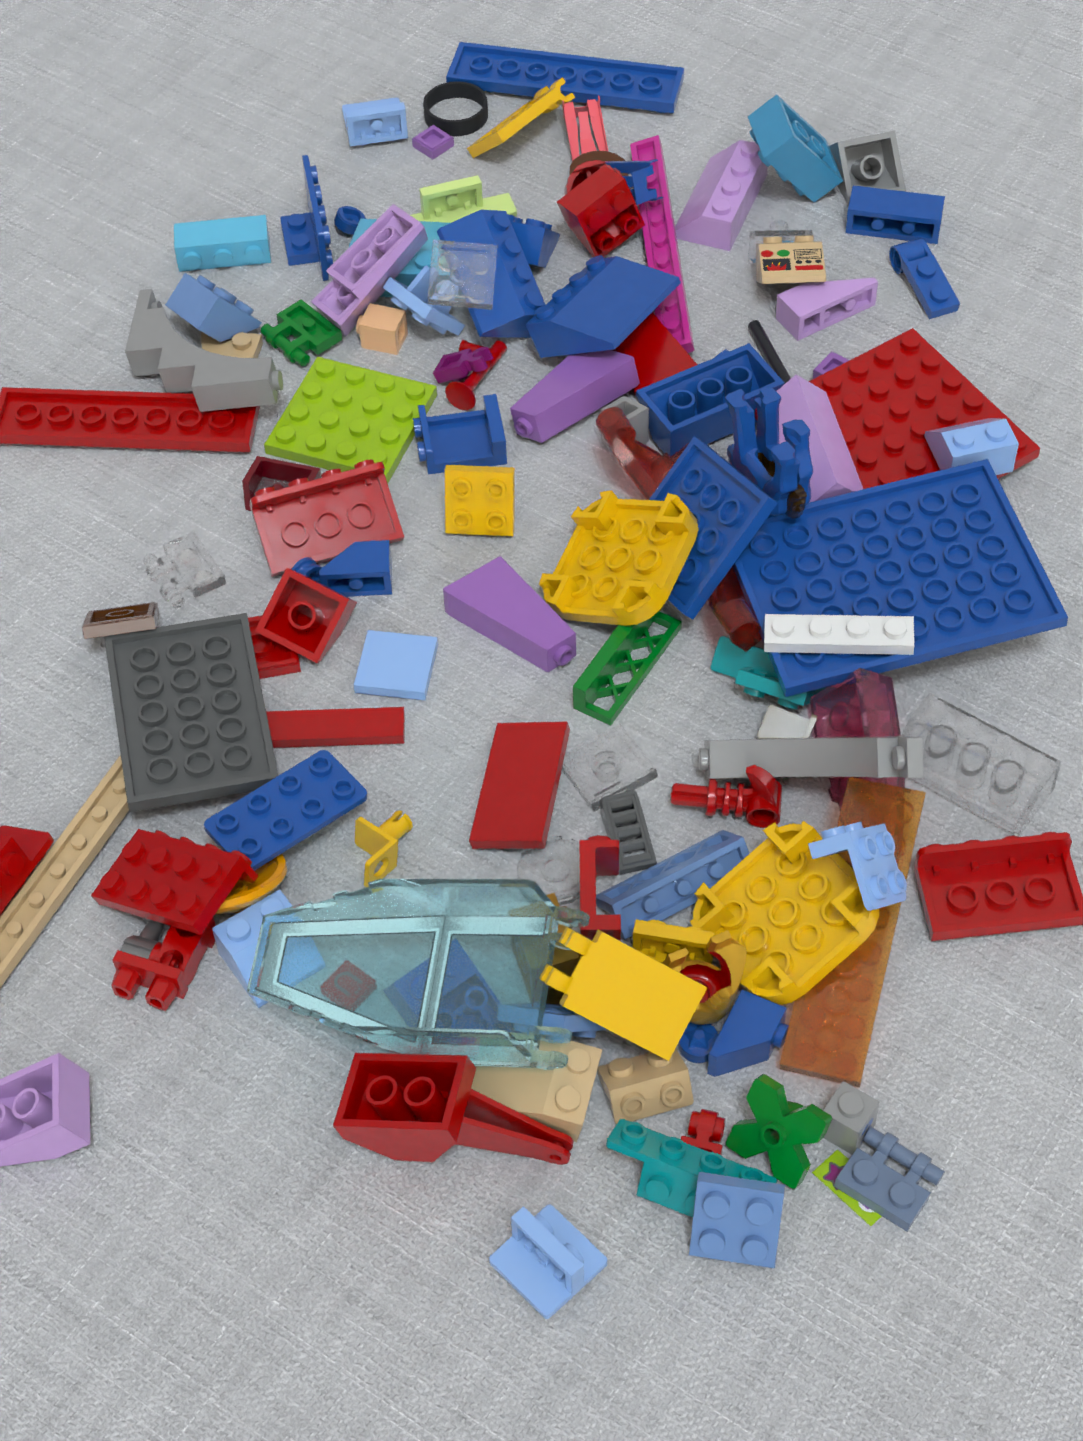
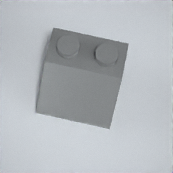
[829,131,906,204]

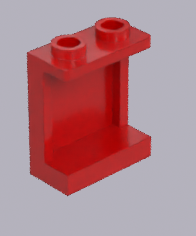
[579,835,621,941]

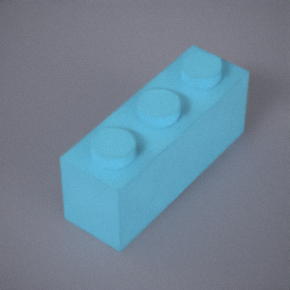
[174,215,271,272]

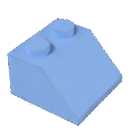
[924,418,1019,475]
[212,889,326,1008]

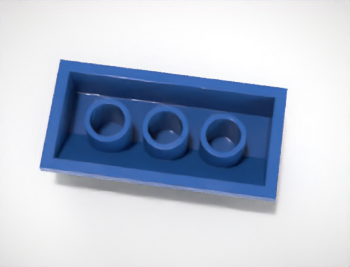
[437,210,546,338]
[636,343,785,460]

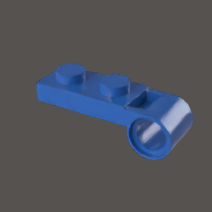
[889,238,960,319]

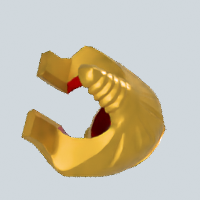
[662,930,747,1025]

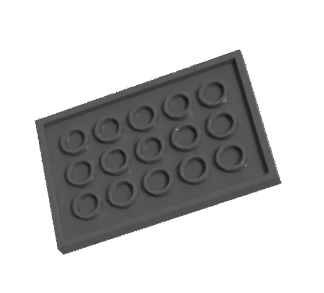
[104,613,278,812]

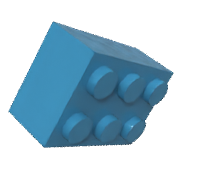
[747,94,843,202]

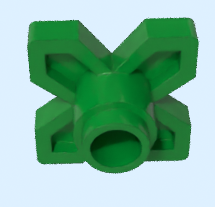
[726,1074,832,1189]

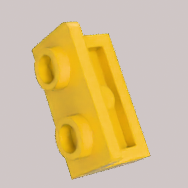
[633,919,715,964]

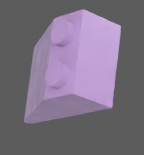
[0,1053,90,1167]

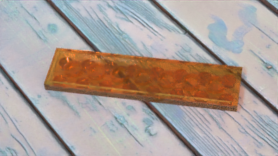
[780,777,926,1088]

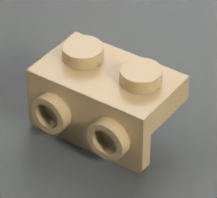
[597,1048,694,1124]

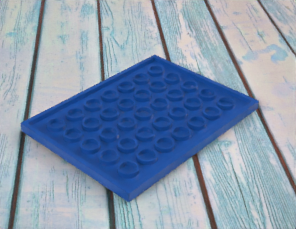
[732,459,1068,697]

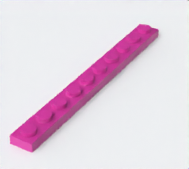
[630,135,695,353]

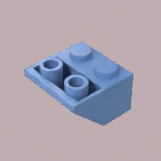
[165,273,262,342]

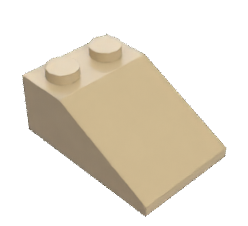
[471,1031,603,1142]

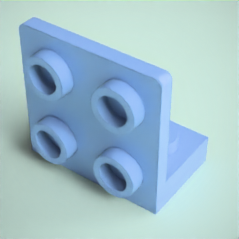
[342,97,408,146]

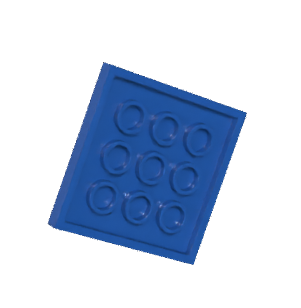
[649,436,778,619]

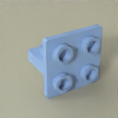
[489,1204,607,1319]

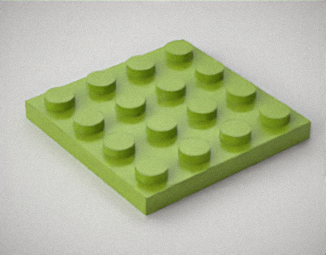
[264,356,437,484]

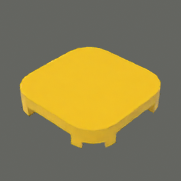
[539,490,699,626]
[690,821,880,1005]

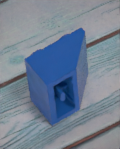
[508,214,560,268]

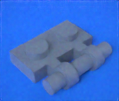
[834,1127,945,1232]

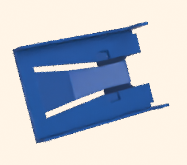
[605,159,663,205]

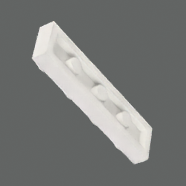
[764,614,914,655]

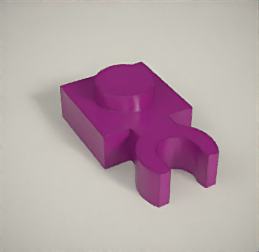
[433,347,493,384]

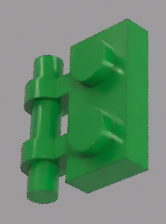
[260,299,342,366]

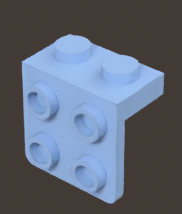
[808,822,907,911]

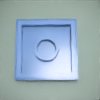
[354,630,438,700]

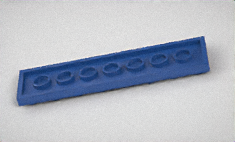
[446,42,684,113]

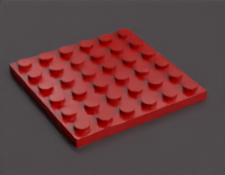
[755,328,1040,489]

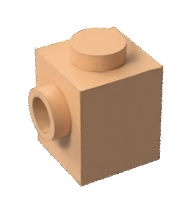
[356,303,408,355]

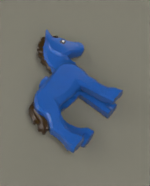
[725,387,813,519]

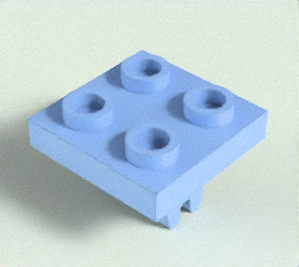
[383,265,465,336]

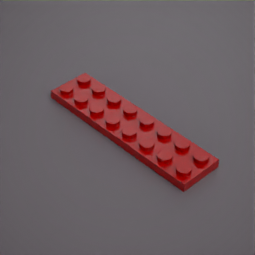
[0,387,260,452]

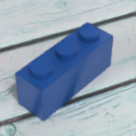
[846,185,945,244]

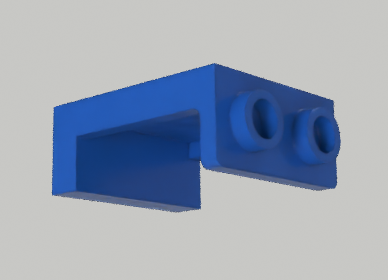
[413,394,507,475]

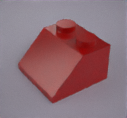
[255,568,357,664]

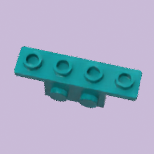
[710,636,857,714]
[606,1119,777,1218]

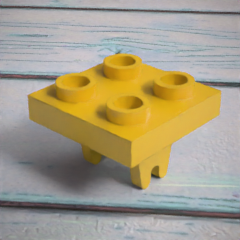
[445,465,515,536]

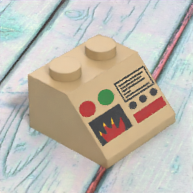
[756,235,826,284]

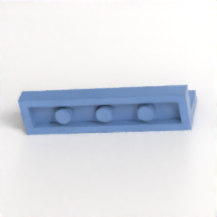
[596,830,749,940]

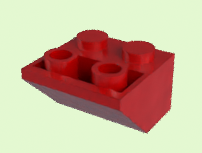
[557,165,645,257]

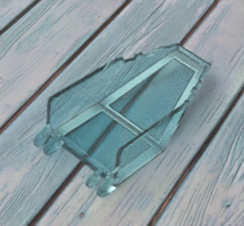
[247,879,590,1070]

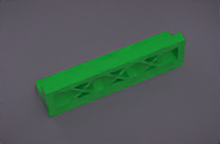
[573,611,682,726]

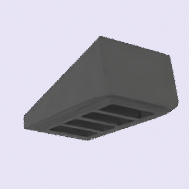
[600,790,657,875]

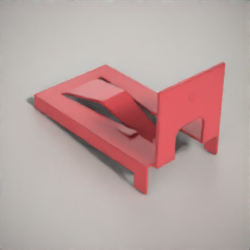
[562,96,608,162]

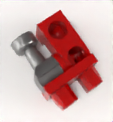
[111,918,216,1011]

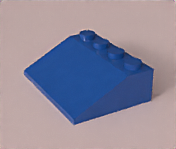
[525,255,681,358]

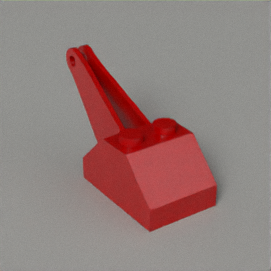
[333,1053,574,1165]

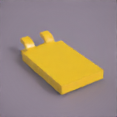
[467,77,575,158]
[539,927,707,1061]

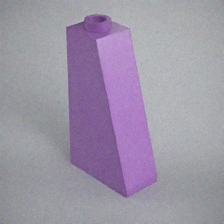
[510,350,640,443]
[443,556,576,672]

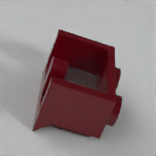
[242,456,321,511]

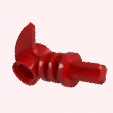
[670,765,782,828]

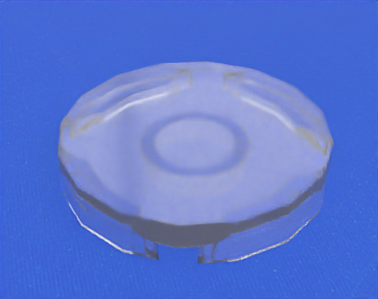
[517,835,580,906]

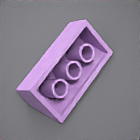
[675,140,768,251]

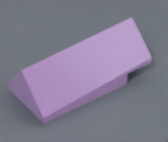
[311,204,428,336]
[776,375,863,503]

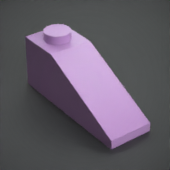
[776,278,878,341]

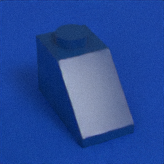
[319,540,392,597]
[707,990,790,1077]

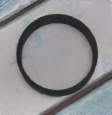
[423,82,488,136]

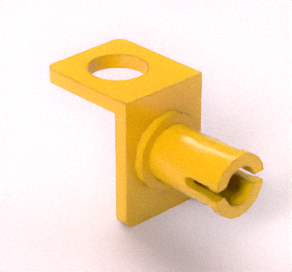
[355,810,413,889]

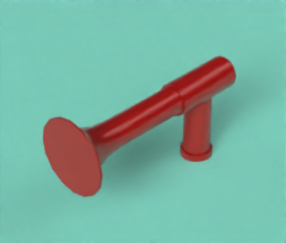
[445,340,507,411]

